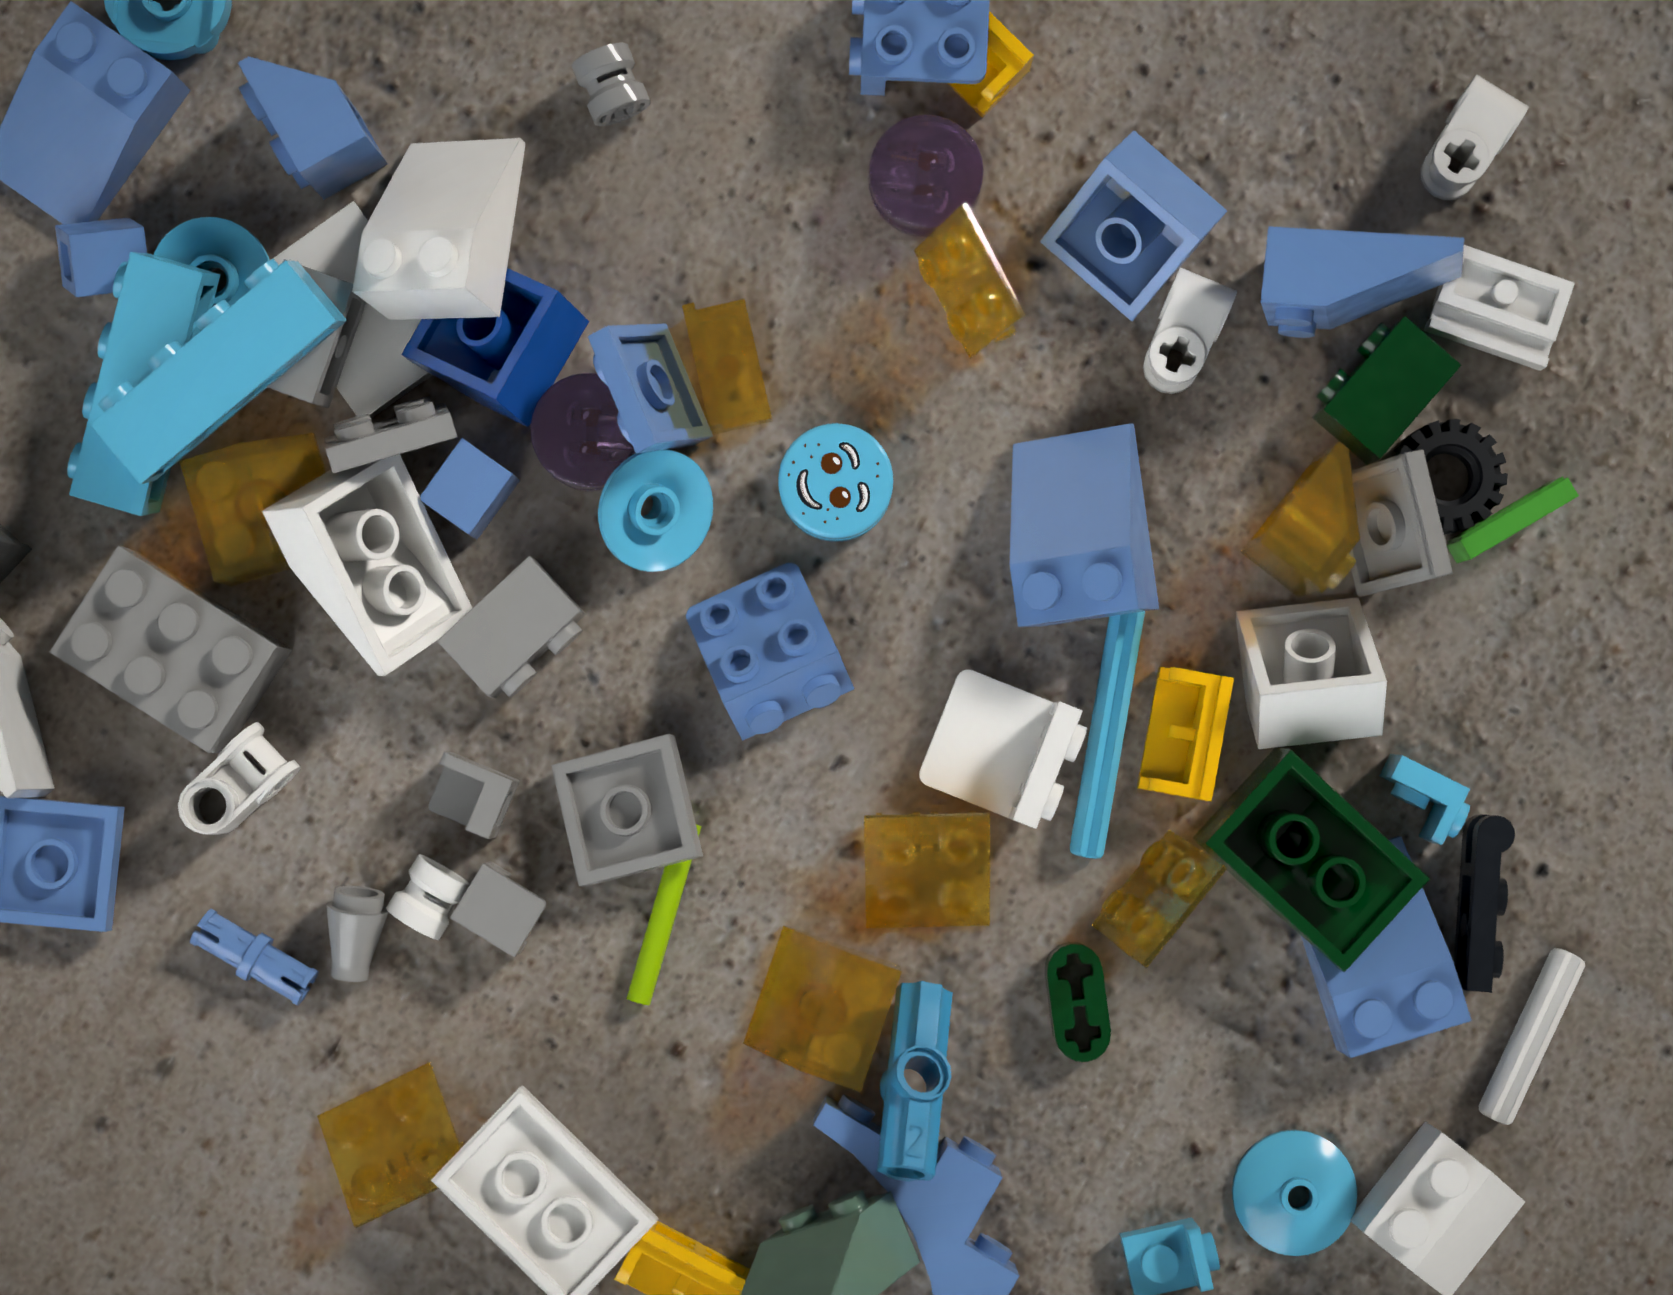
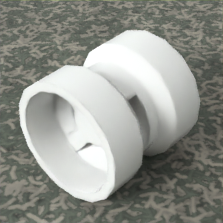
[386,854,470,940]

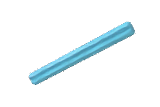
[1070,611,1145,859]

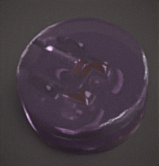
[869,115,984,237]
[530,373,636,492]

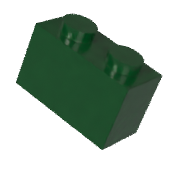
[1312,316,1462,465]

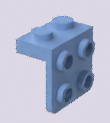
[849,0,990,96]
[686,563,854,741]

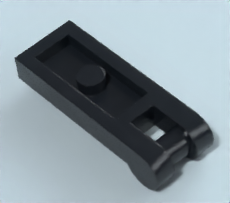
[1454,814,1515,993]

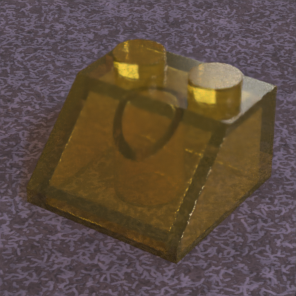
[179,433,326,586]
[1241,441,1360,597]
[743,925,902,1092]

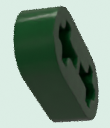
[1045,942,1111,1062]

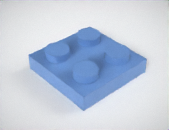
[588,323,713,453]
[0,795,125,932]

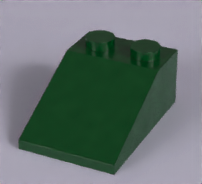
[1193,747,1430,973]

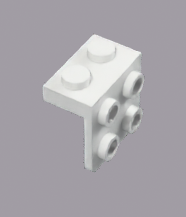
[919,670,1087,829]

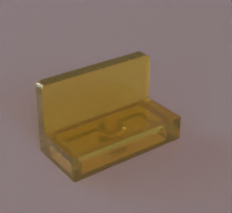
[682,299,772,435]

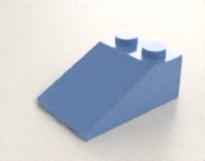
[0,1,191,224]
[1261,226,1464,338]
[1010,423,1159,627]
[1301,836,1472,1058]

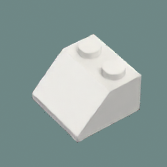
[1236,597,1387,750]
[1350,1122,1525,1295]

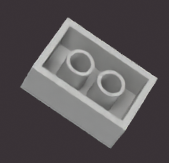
[50,546,293,753]

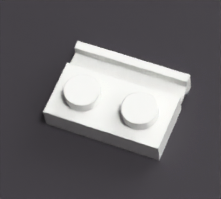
[1424,245,1575,371]

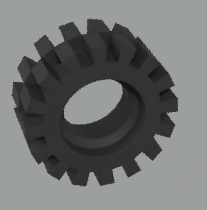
[1394,419,1508,535]

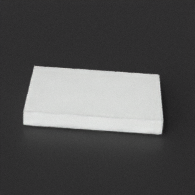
[273,201,432,419]
[431,1085,658,1295]

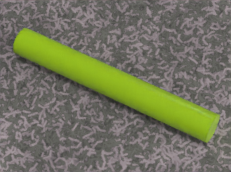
[626,824,702,1006]

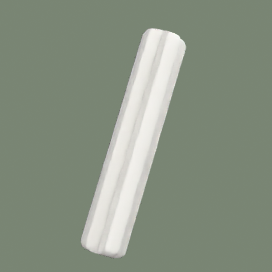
[1479,948,1585,1125]

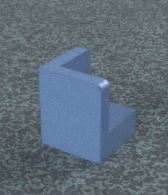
[55,218,147,297]
[420,438,520,540]

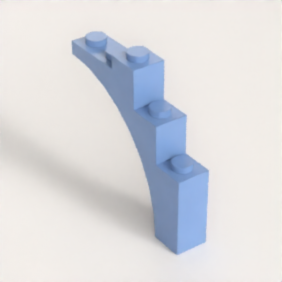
[813,1094,1019,1295]

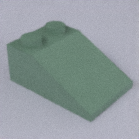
[740,1190,920,1295]

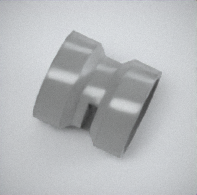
[571,42,651,126]

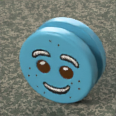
[778,423,893,542]

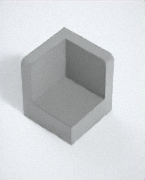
[428,752,520,839]
[450,861,546,957]

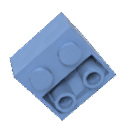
[238,57,387,199]

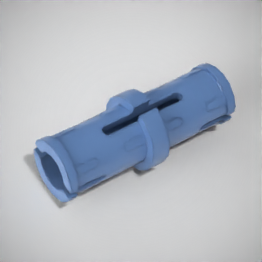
[190,909,319,1006]

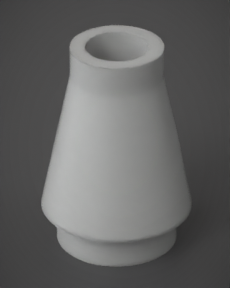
[326,886,388,982]

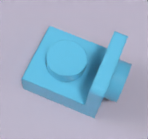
[1379,754,1470,845]
[1119,1217,1220,1295]

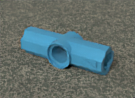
[877,981,953,1182]

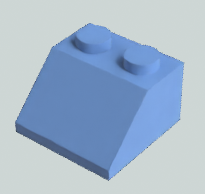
[1040,131,1227,321]

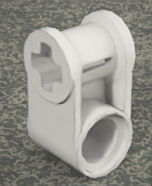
[1420,74,1529,200]
[1143,267,1237,394]
[178,722,301,835]

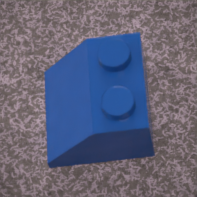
[401,268,589,427]

